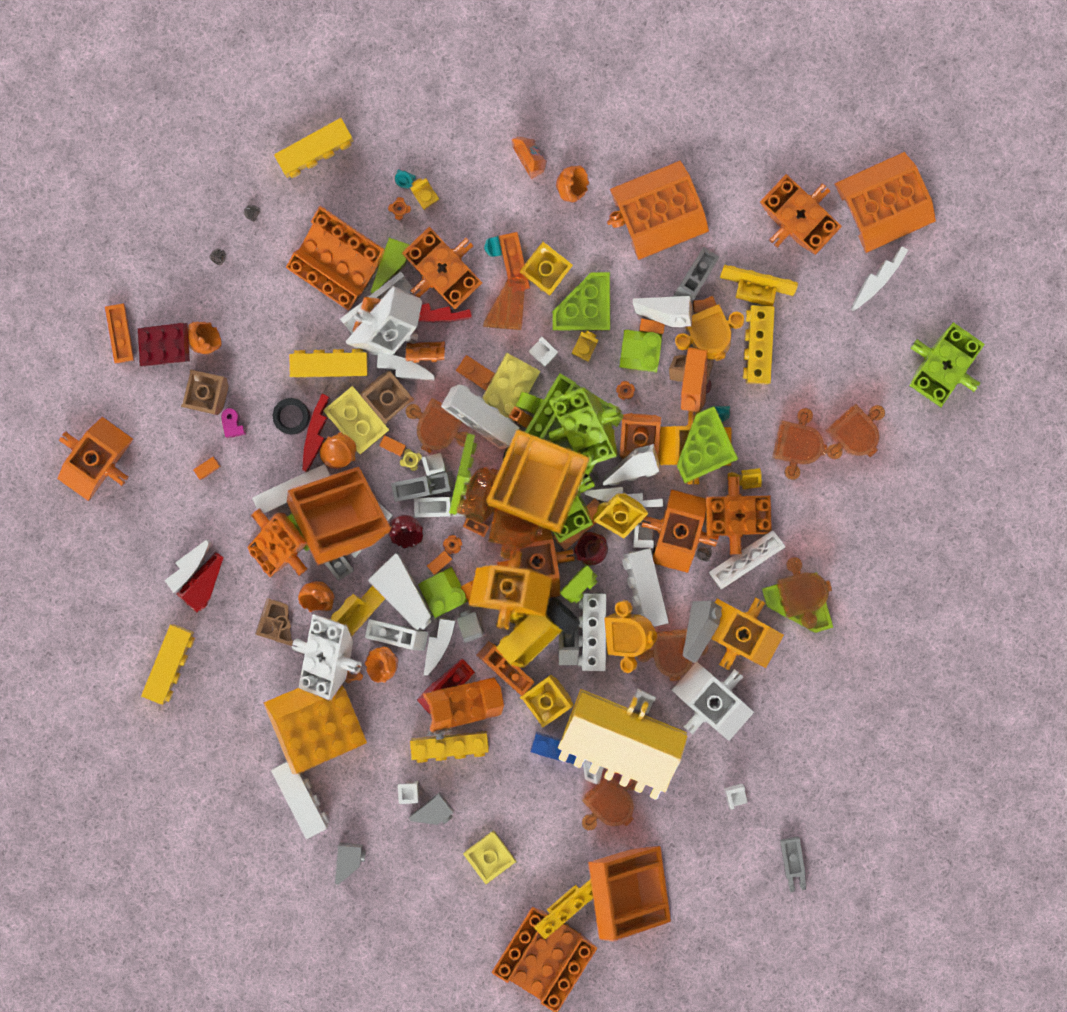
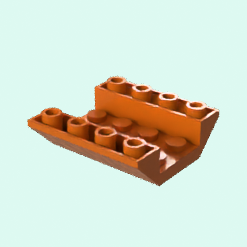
[835,152,936,253]
[609,160,709,260]
[286,206,385,311]
[491,907,598,1012]

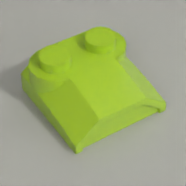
[619,330,662,373]
[560,565,598,603]
[418,567,468,618]

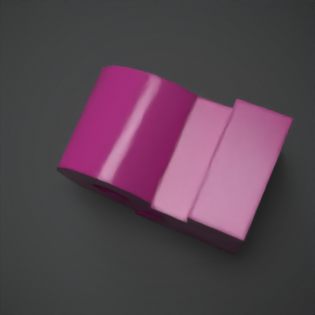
[221,408,246,438]

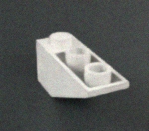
[603,444,660,486]

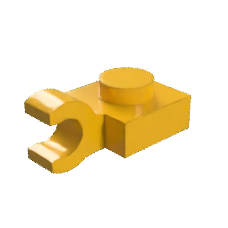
[727,468,762,489]

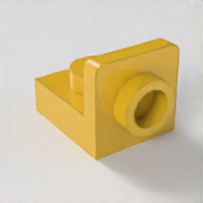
[410,178,440,210]
[571,331,599,362]

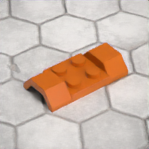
[423,677,504,732]

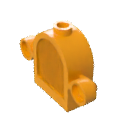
[675,304,744,361]
[604,600,657,673]

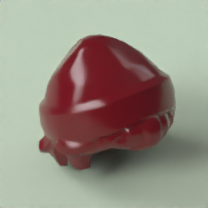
[388,514,423,549]
[574,532,608,566]

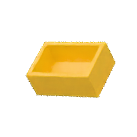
[496,614,563,668]

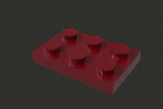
[138,323,190,367]

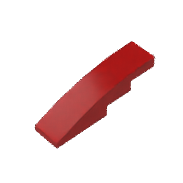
[418,303,472,323]
[302,393,330,472]

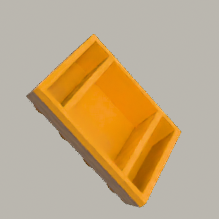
[487,430,589,534]
[263,685,367,774]

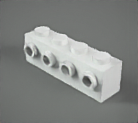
[441,384,520,449]
[622,548,669,627]
[578,593,606,671]
[271,761,330,839]

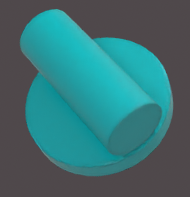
[394,169,416,188]
[484,236,503,257]
[710,406,730,422]

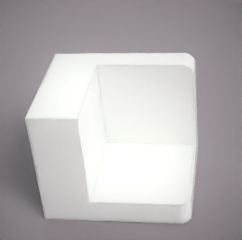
[529,336,558,367]
[422,453,446,476]
[633,524,654,548]
[634,689,656,714]
[398,781,419,804]
[724,784,748,810]

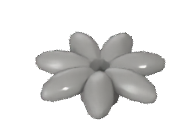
[427,728,452,740]

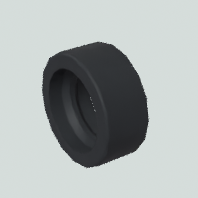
[272,398,310,435]
[546,598,580,634]

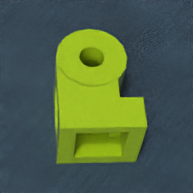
[516,392,543,415]

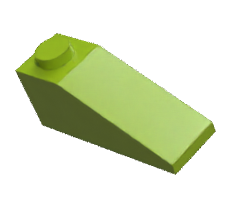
[371,238,410,294]

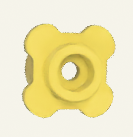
[400,449,422,471]

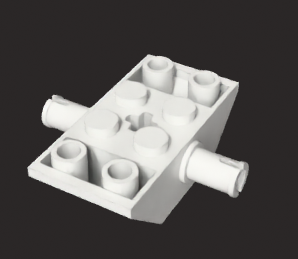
[346,286,422,355]
[292,614,362,700]
[672,662,754,741]

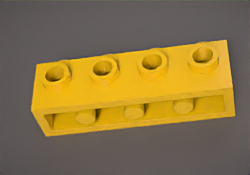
[274,118,354,178]
[742,305,775,385]
[289,349,369,377]
[141,624,195,705]
[410,731,489,763]

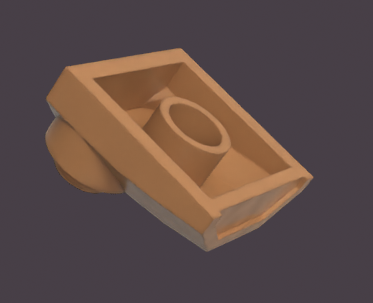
[181,370,229,415]
[360,370,414,424]

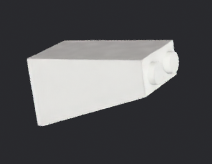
[368,553,432,630]

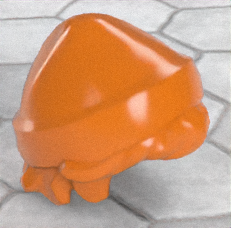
[556,166,590,203]
[188,321,222,354]
[320,432,356,469]
[298,581,335,613]
[364,647,399,683]

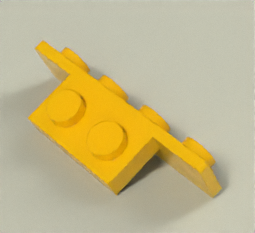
[720,265,798,306]
[330,585,386,637]
[535,879,593,939]

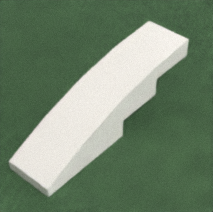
[850,246,908,311]
[252,464,330,514]
[584,487,663,507]

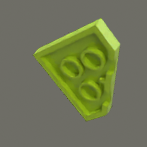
[552,272,610,331]
[677,406,738,483]
[449,433,477,515]
[761,572,834,633]

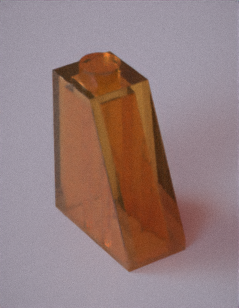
[483,277,526,330]

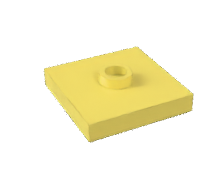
[463,830,517,884]

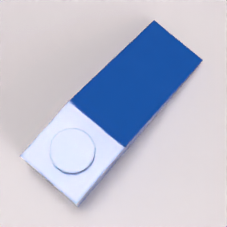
[530,731,583,766]

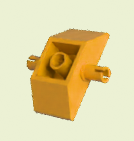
[658,411,732,485]
[469,551,552,629]
[711,597,784,670]

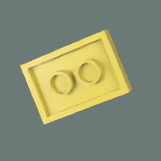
[482,353,540,421]
[323,386,390,455]

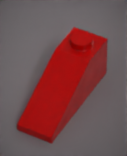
[176,552,224,612]
[417,658,475,714]

